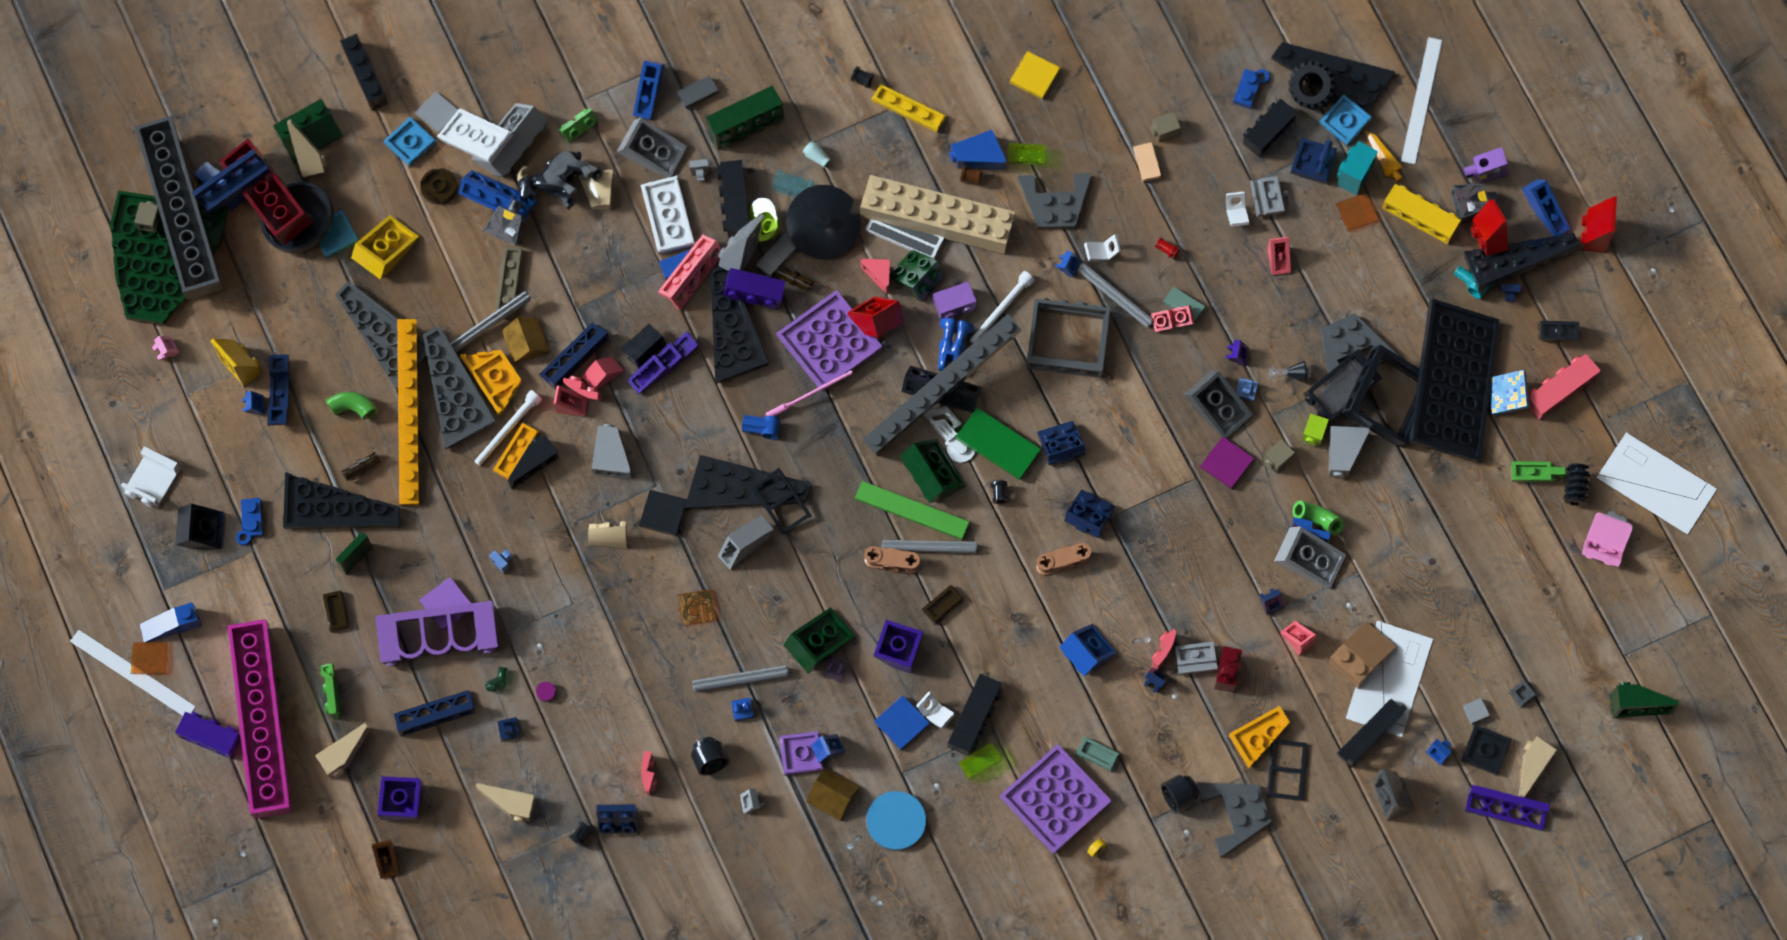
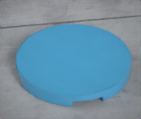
[867,791,926,851]

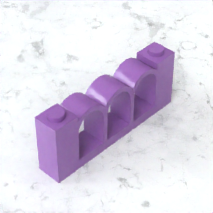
[375,601,499,666]

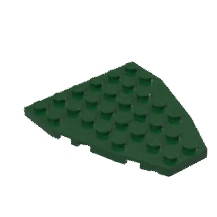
[110,191,229,325]

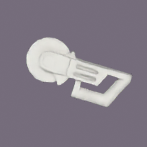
[924,406,975,463]

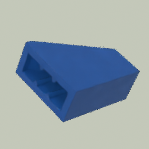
[949,130,1007,170]

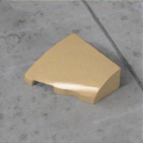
[578,170,613,210]
[588,521,628,549]

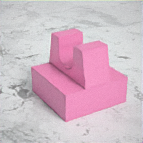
[152,336,179,360]

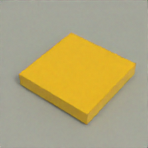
[1010,51,1060,99]

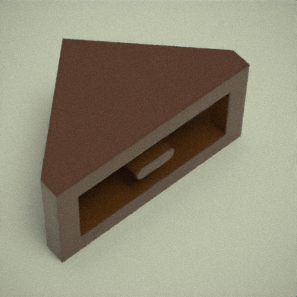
[371,840,400,879]

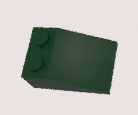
[783,607,856,674]
[1610,682,1679,718]

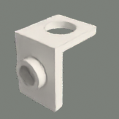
[1226,192,1249,227]
[1084,234,1121,261]
[917,692,955,729]

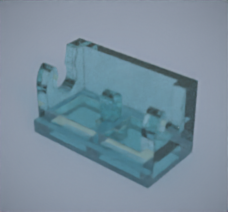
[772,169,814,197]

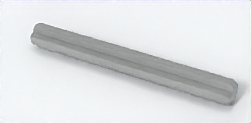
[1078,263,1153,328]
[450,291,531,352]
[882,540,977,553]
[692,665,789,692]

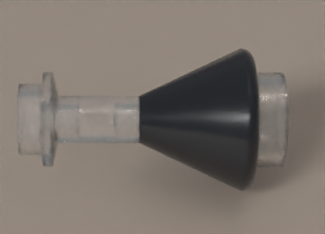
[1268,360,1311,383]

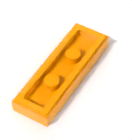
[493,423,540,480]

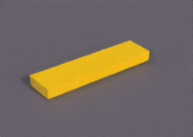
[872,84,946,133]

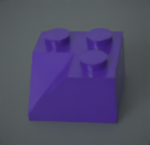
[873,620,923,673]
[377,776,424,821]

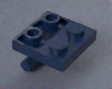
[1290,138,1337,184]
[1037,421,1086,466]
[1064,489,1116,538]
[596,804,639,834]

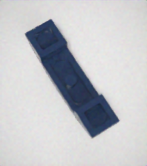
[267,354,290,426]

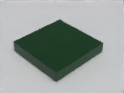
[335,532,373,575]

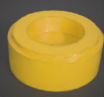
[1088,839,1107,858]

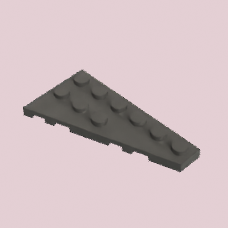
[335,281,427,391]
[423,325,496,450]

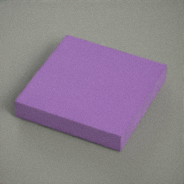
[419,577,470,631]
[780,731,823,776]

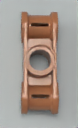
[1036,543,1091,576]
[864,546,920,574]

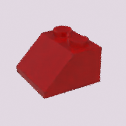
[1471,199,1508,256]
[847,296,905,338]

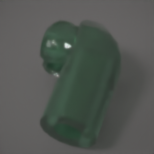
[485,667,508,692]

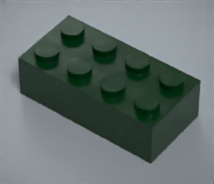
[706,85,784,150]

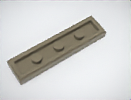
[495,246,523,320]

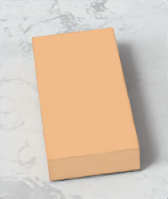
[1133,142,1161,182]

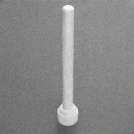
[970,271,1035,344]
[475,390,542,466]

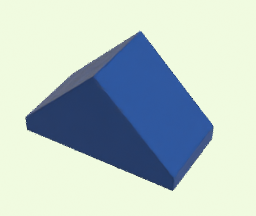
[811,734,845,763]

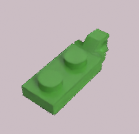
[1511,461,1566,482]
[321,663,341,719]

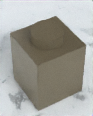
[1150,112,1180,142]
[134,201,161,233]
[1263,439,1295,473]

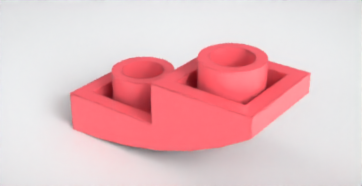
[1151,305,1195,332]
[563,376,603,402]
[1151,628,1176,670]
[642,751,658,796]

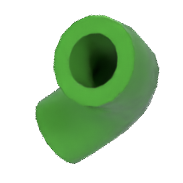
[325,392,378,420]
[1292,500,1345,535]

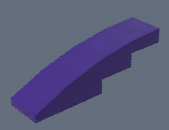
[627,331,700,395]

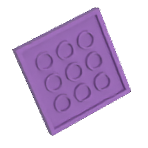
[776,290,883,392]
[1000,744,1111,854]

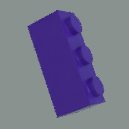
[723,268,785,309]
[175,711,241,759]

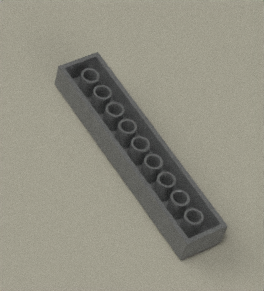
[135,116,224,301]

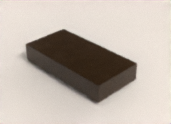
[922,585,964,625]
[322,590,349,633]

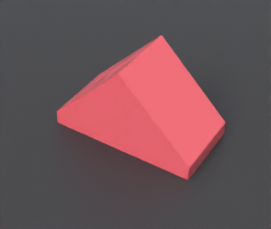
[1267,237,1291,275]
[860,259,890,293]
[582,356,624,389]
[554,386,588,416]
[1281,621,1317,656]

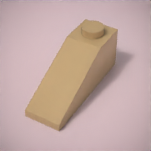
[287,120,327,178]
[315,723,370,779]
[1519,736,1557,798]
[476,783,536,824]

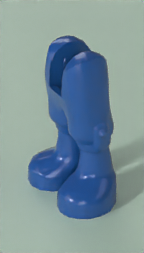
[938,318,976,371]

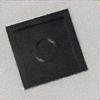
[639,490,687,536]
[1461,724,1512,776]

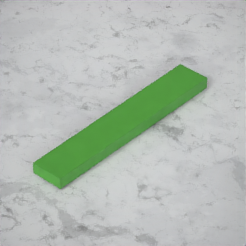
[855,481,969,540]

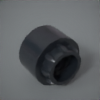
[691,737,729,776]
[1161,774,1199,814]

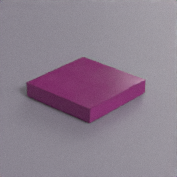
[1200,437,1254,489]

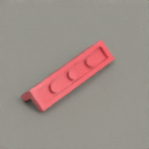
[658,235,722,310]

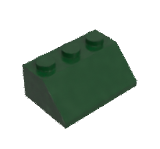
[273,98,343,163]
[900,439,966,503]

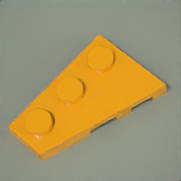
[1229,706,1290,769]

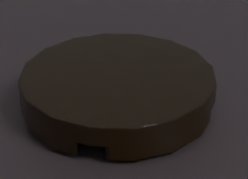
[420,168,458,205]

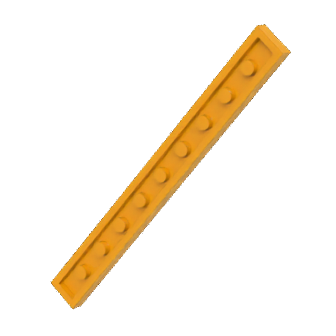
[397,319,419,506]

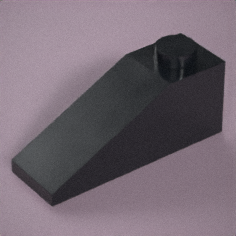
[507,434,559,489]

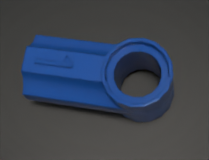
[742,415,781,440]

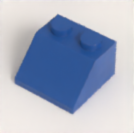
[1059,623,1117,676]

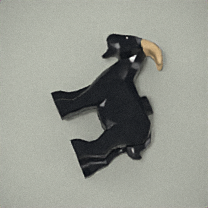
[517,151,603,210]

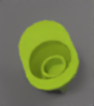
[749,198,781,242]

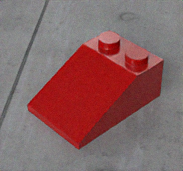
[1580,196,1617,253]

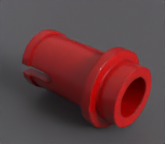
[1155,237,1180,259]

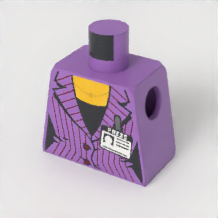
[1464,147,1508,183]

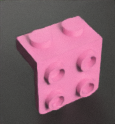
[1582,513,1633,567]

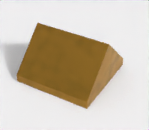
[502,317,550,365]
[806,768,860,821]

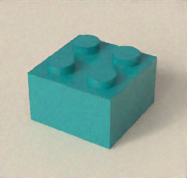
[1336,141,1378,196]

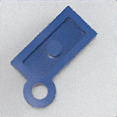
[1233,69,1270,109]
[236,498,263,546]

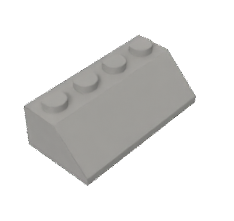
[471,103,548,177]

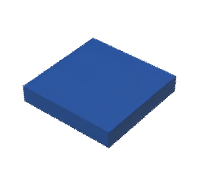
[874,695,929,750]

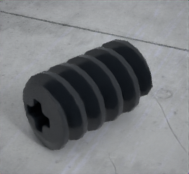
[1563,463,1591,506]

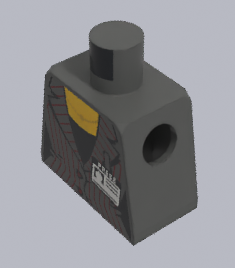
[1450,184,1498,225]
[483,198,527,246]

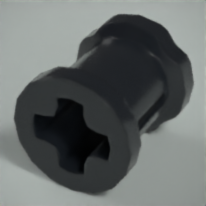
[850,66,874,88]
[990,480,1009,504]
[569,821,594,847]

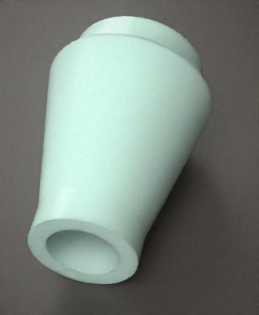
[802,141,830,167]

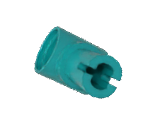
[1454,265,1492,299]

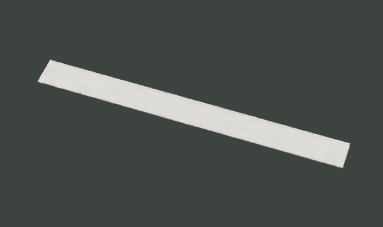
[1401,37,1442,164]
[70,630,196,716]

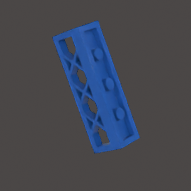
[458,170,538,222]

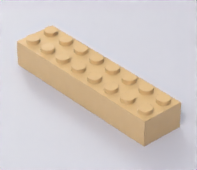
[860,175,1015,254]

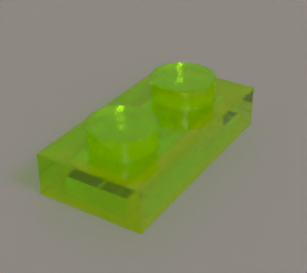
[1008,143,1046,165]
[958,743,1002,780]

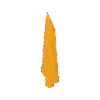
[1364,130,1403,182]

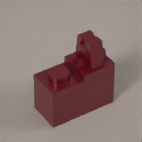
[1214,646,1243,693]

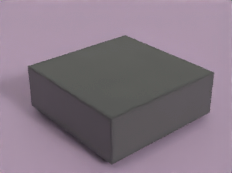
[1508,680,1537,708]

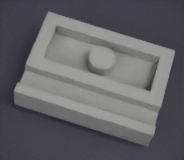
[1250,176,1285,217]
[1174,642,1218,676]

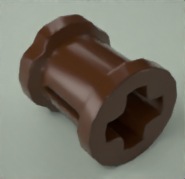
[960,165,982,186]

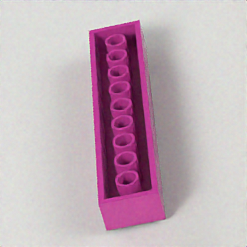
[227,619,293,819]

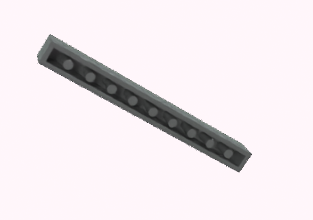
[863,314,1021,455]

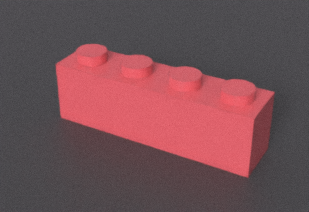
[1528,354,1601,420]

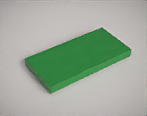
[955,408,1040,480]

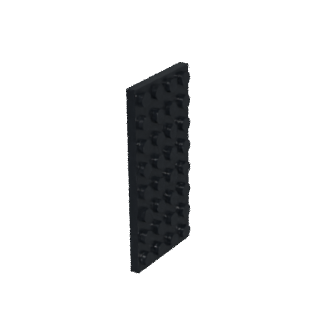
[1409,299,1500,463]

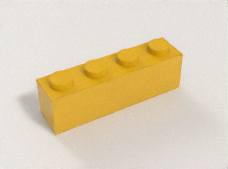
[1382,184,1461,245]

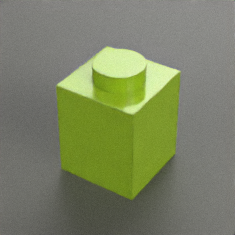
[1302,413,1329,446]

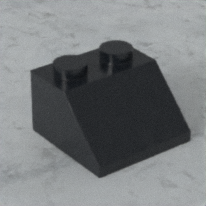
[175,503,224,549]

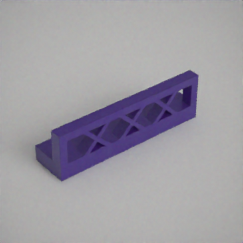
[1464,785,1550,831]

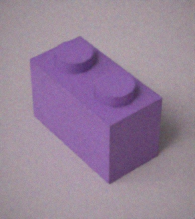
[933,282,976,320]

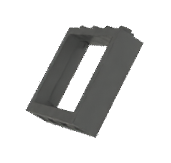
[1026,298,1110,378]

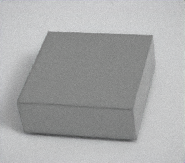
[1463,698,1490,724]

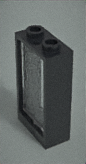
[1303,349,1383,422]

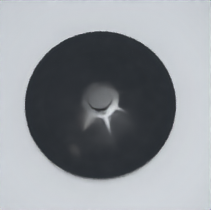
[261,182,334,253]
[786,185,861,260]

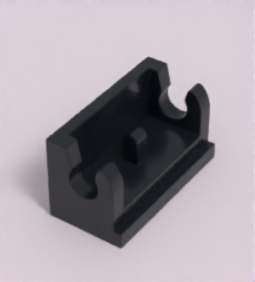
[1537,321,1579,341]
[621,324,666,369]

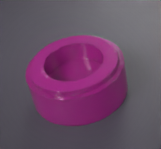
[536,681,556,702]

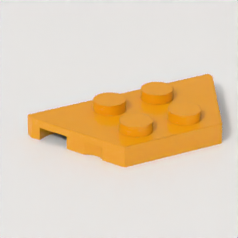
[460,350,522,415]

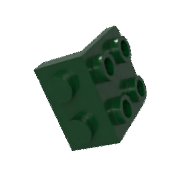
[890,250,946,302]

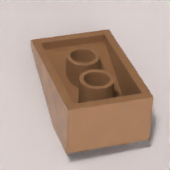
[1328,622,1396,689]

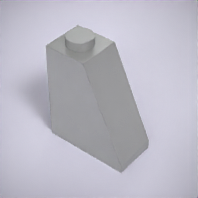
[592,424,632,479]
[1329,426,1369,479]
[718,515,773,570]

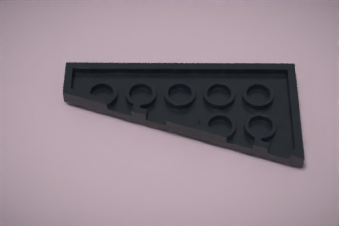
[1271,42,1395,113]
[1464,233,1580,292]
[710,267,769,385]
[684,455,811,510]
[283,472,400,529]

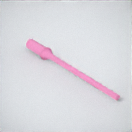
[766,371,853,416]

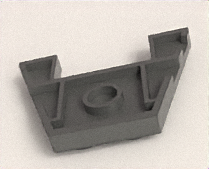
[1018,173,1091,230]
[1321,314,1396,386]
[1196,783,1271,857]

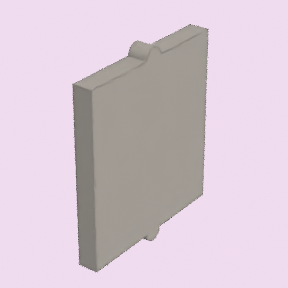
[415,92,458,133]

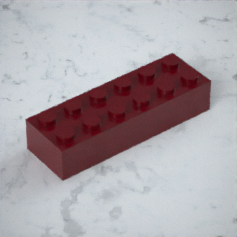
[219,138,313,245]

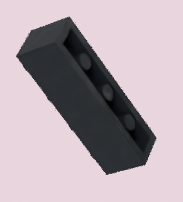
[340,34,388,111]
[717,160,749,238]
[948,674,1003,757]

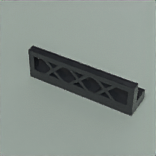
[901,365,983,413]
[1337,699,1407,768]

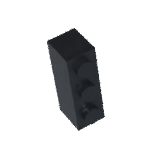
[1242,98,1297,157]

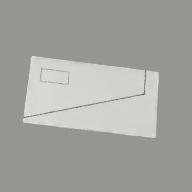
[1597,433,1717,534]
[1346,621,1433,737]

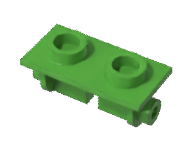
[559,108,598,143]

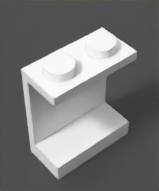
[121,447,181,508]

